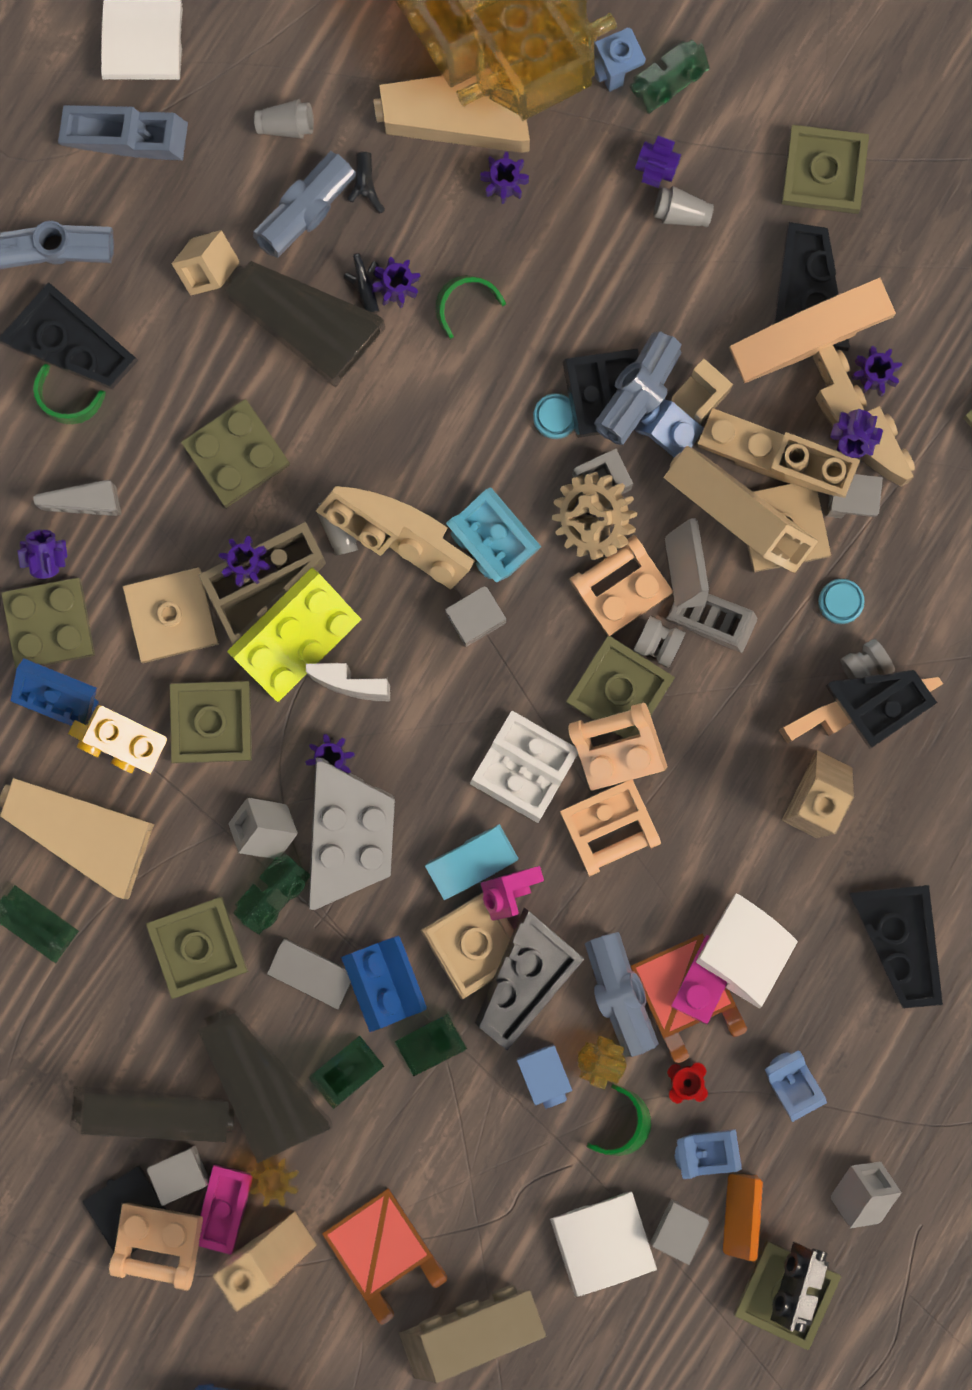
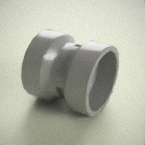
[633,616,686,668]
[840,638,895,679]

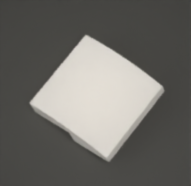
[101,0,182,80]
[306,663,390,701]
[470,711,578,823]
[696,893,798,1009]
[550,1192,657,1297]

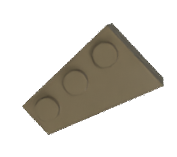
[199,522,326,645]
[399,1285,546,1383]

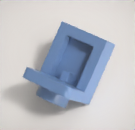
[590,28,645,92]
[634,400,704,457]
[765,1051,827,1122]
[675,1129,742,1179]

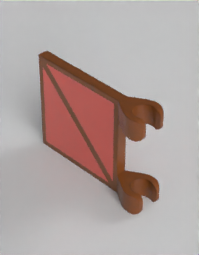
[630,933,747,1063]
[322,1188,448,1325]

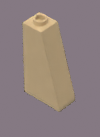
[373,65,530,153]
[663,446,819,573]
[781,750,854,838]
[0,778,154,899]
[213,1211,317,1312]

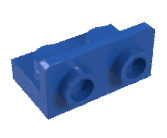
[10,658,99,726]
[341,936,427,1032]

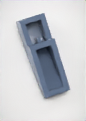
[58,105,188,160]

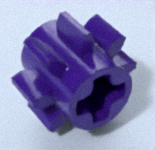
[635,136,682,188]
[481,152,529,204]
[372,257,420,308]
[852,346,902,397]
[831,408,883,458]
[17,529,68,579]
[219,536,270,587]
[305,734,355,774]

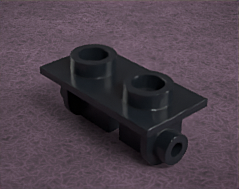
[770,1241,829,1332]

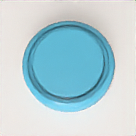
[533,394,575,439]
[818,579,864,624]

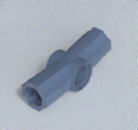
[253,151,356,258]
[0,221,114,269]
[594,331,682,445]
[585,932,659,1057]

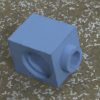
[517,1043,572,1109]

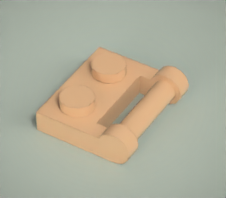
[569,535,673,636]
[568,702,668,791]
[560,780,661,877]
[109,1203,203,1291]

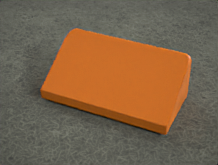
[723,1173,763,1261]

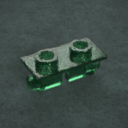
[629,39,710,114]
[233,853,310,935]
[0,885,79,964]

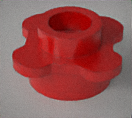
[667,1062,708,1104]

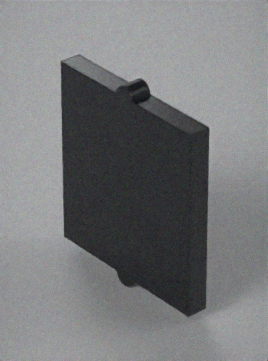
[82,1165,167,1253]

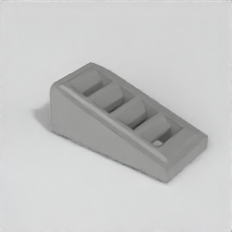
[33,480,121,516]
[666,593,757,653]

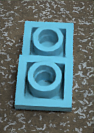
[425,824,519,900]

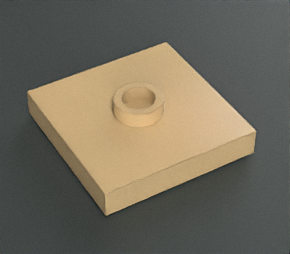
[747,484,831,573]
[123,567,219,663]
[420,892,514,999]

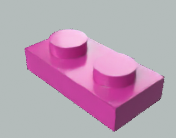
[671,934,728,1025]
[198,1164,254,1255]

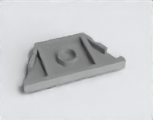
[308,758,395,910]

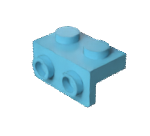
[446,488,541,582]

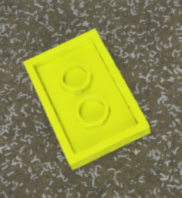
[227,567,362,702]

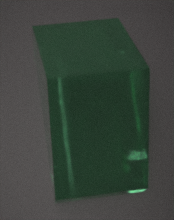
[395,1011,468,1076]
[308,1036,385,1109]

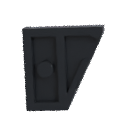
[562,348,639,438]
[825,670,937,749]

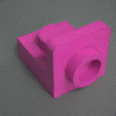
[481,866,544,921]

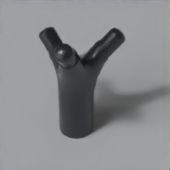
[347,152,385,214]
[344,253,380,315]

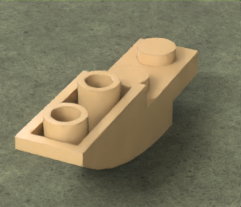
[813,345,915,487]
[698,408,860,498]
[316,486,474,590]

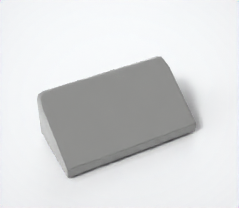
[665,518,709,608]
[267,938,351,1009]

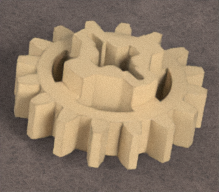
[552,472,637,560]

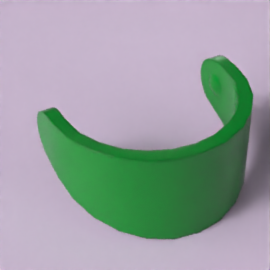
[435,275,506,339]
[33,363,106,425]
[586,1083,651,1156]

